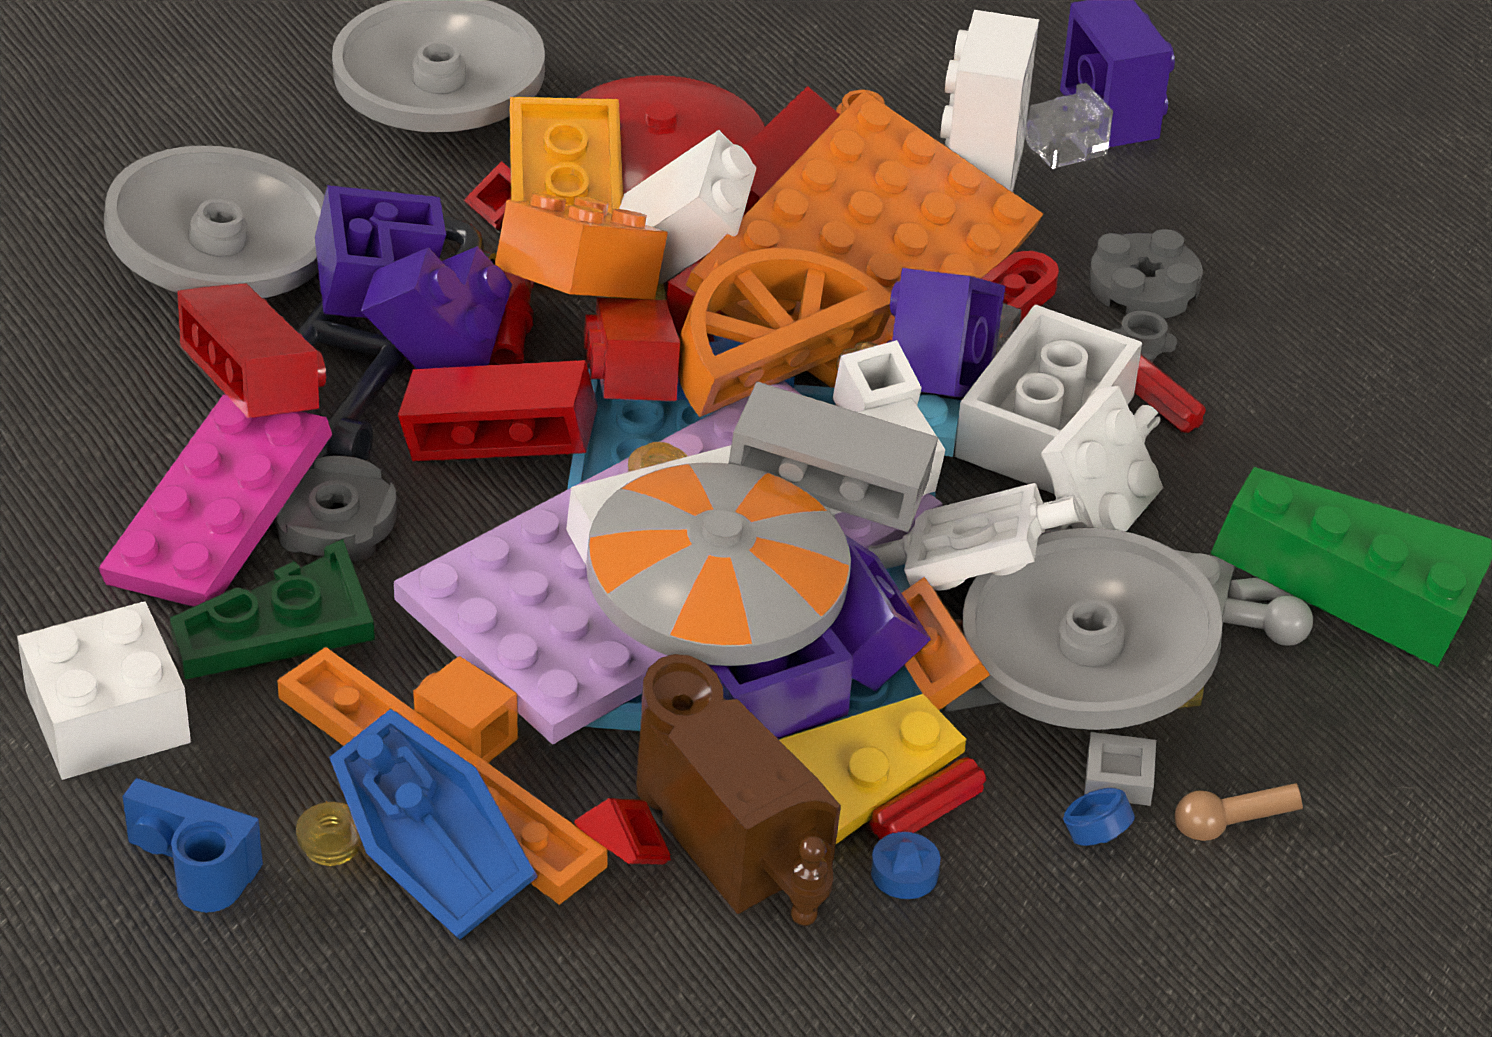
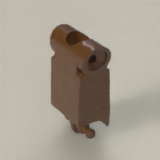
[636,654,841,926]

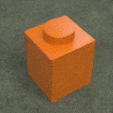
[413,656,518,763]

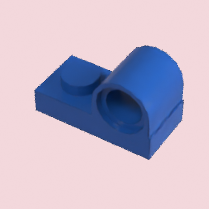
[122,778,263,913]

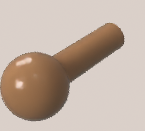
[1175,783,1303,841]

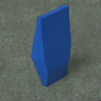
[329,709,538,940]

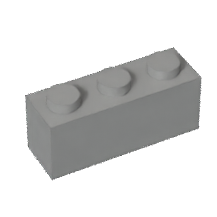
[728,381,939,532]

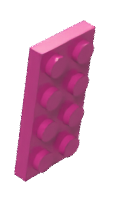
[99,394,332,607]

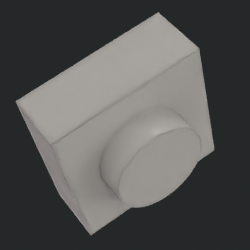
[1084,732,1156,806]

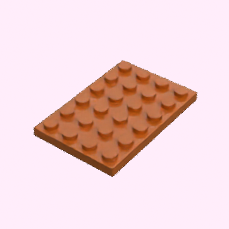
[685,91,1043,388]

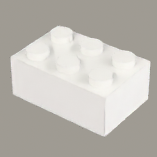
[940,10,1039,192]
[954,305,1142,494]

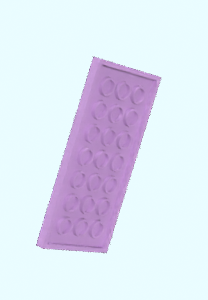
[394,381,943,745]

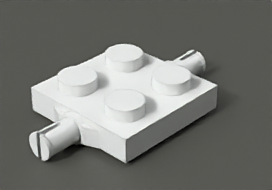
[1041,386,1163,534]
[868,483,1081,590]

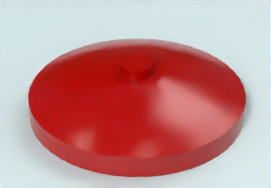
[576,75,765,195]

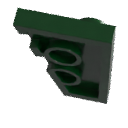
[170,539,375,679]

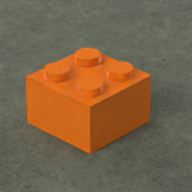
[495,193,668,300]

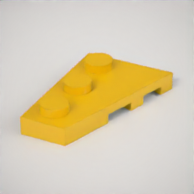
[779,694,966,844]

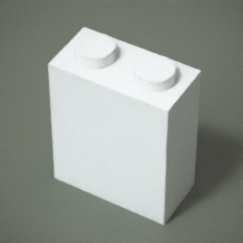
[619,130,757,287]

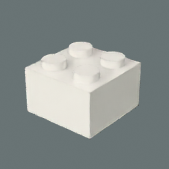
[17,601,191,780]

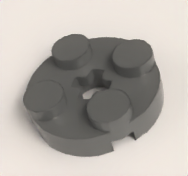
[1089,229,1203,319]
[273,456,397,561]

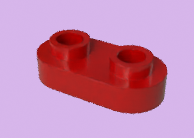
[980,251,1059,332]

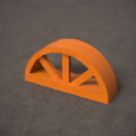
[678,248,891,417]

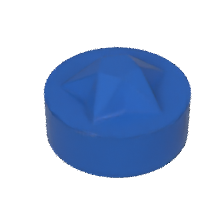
[1063,788,1135,846]
[871,832,940,899]

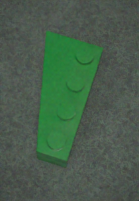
[1210,467,1492,667]

